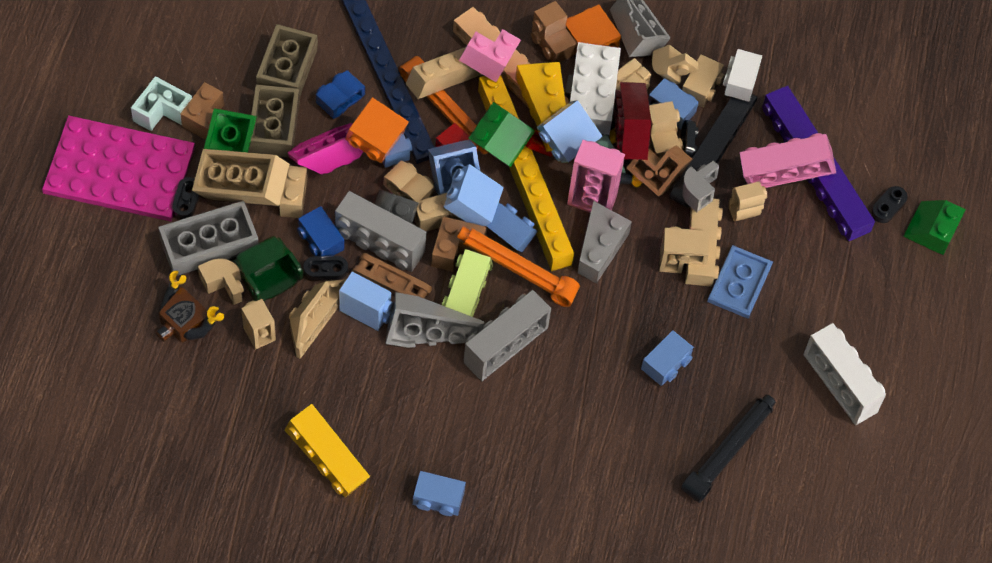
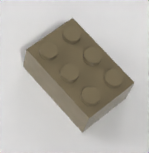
[256,24,318,96]
[249,85,300,158]

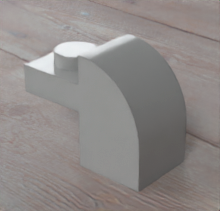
[682,161,719,213]

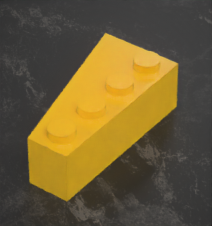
[515,62,566,151]
[284,404,370,497]

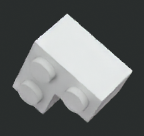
[723,49,762,101]

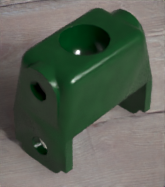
[233,236,303,301]

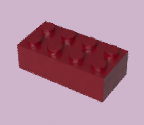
[613,82,651,160]

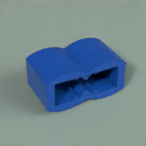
[316,70,365,119]

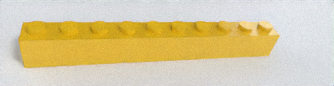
[478,75,574,271]

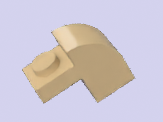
[652,45,699,84]
[198,259,244,305]

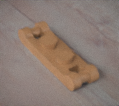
[351,253,432,298]

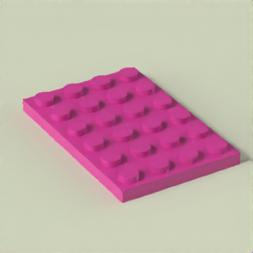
[42,116,195,222]

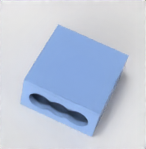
[537,100,603,163]
[444,164,504,226]
[339,272,393,331]

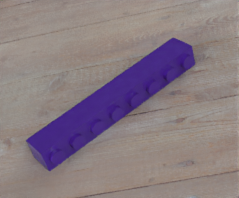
[762,86,875,242]

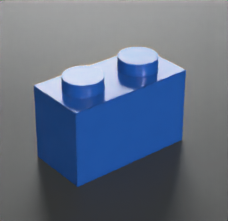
[297,206,344,256]

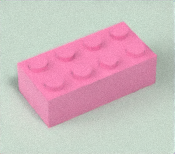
[740,133,836,188]
[567,140,625,213]

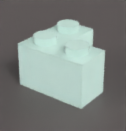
[131,76,192,131]

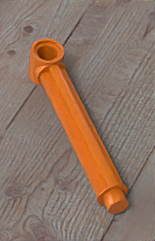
[398,56,488,155]
[457,226,580,307]

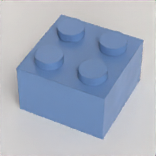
[428,139,480,195]

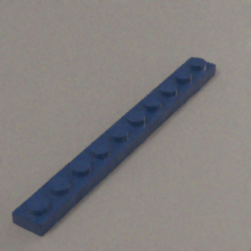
[341,0,435,164]

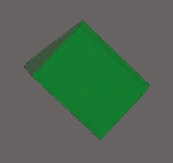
[204,108,257,153]

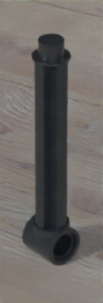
[681,394,776,503]

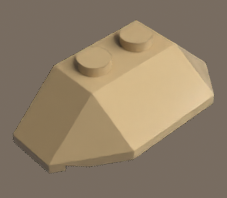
[289,279,347,359]

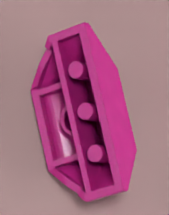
[287,123,363,174]

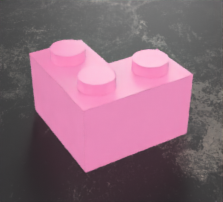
[459,29,521,82]

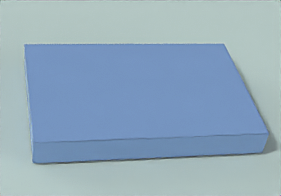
[707,245,773,319]

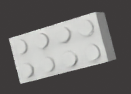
[570,42,621,135]
[804,323,886,426]

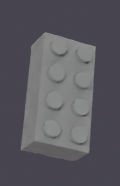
[335,191,426,272]
[158,201,258,276]
[464,290,551,381]

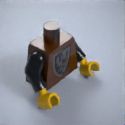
[155,271,224,342]

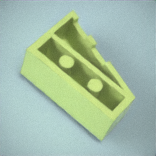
[442,249,493,317]

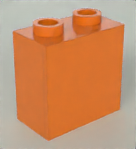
[566,4,621,53]
[345,97,409,163]

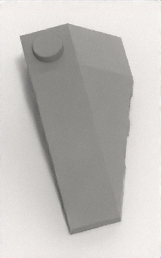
[386,292,484,348]

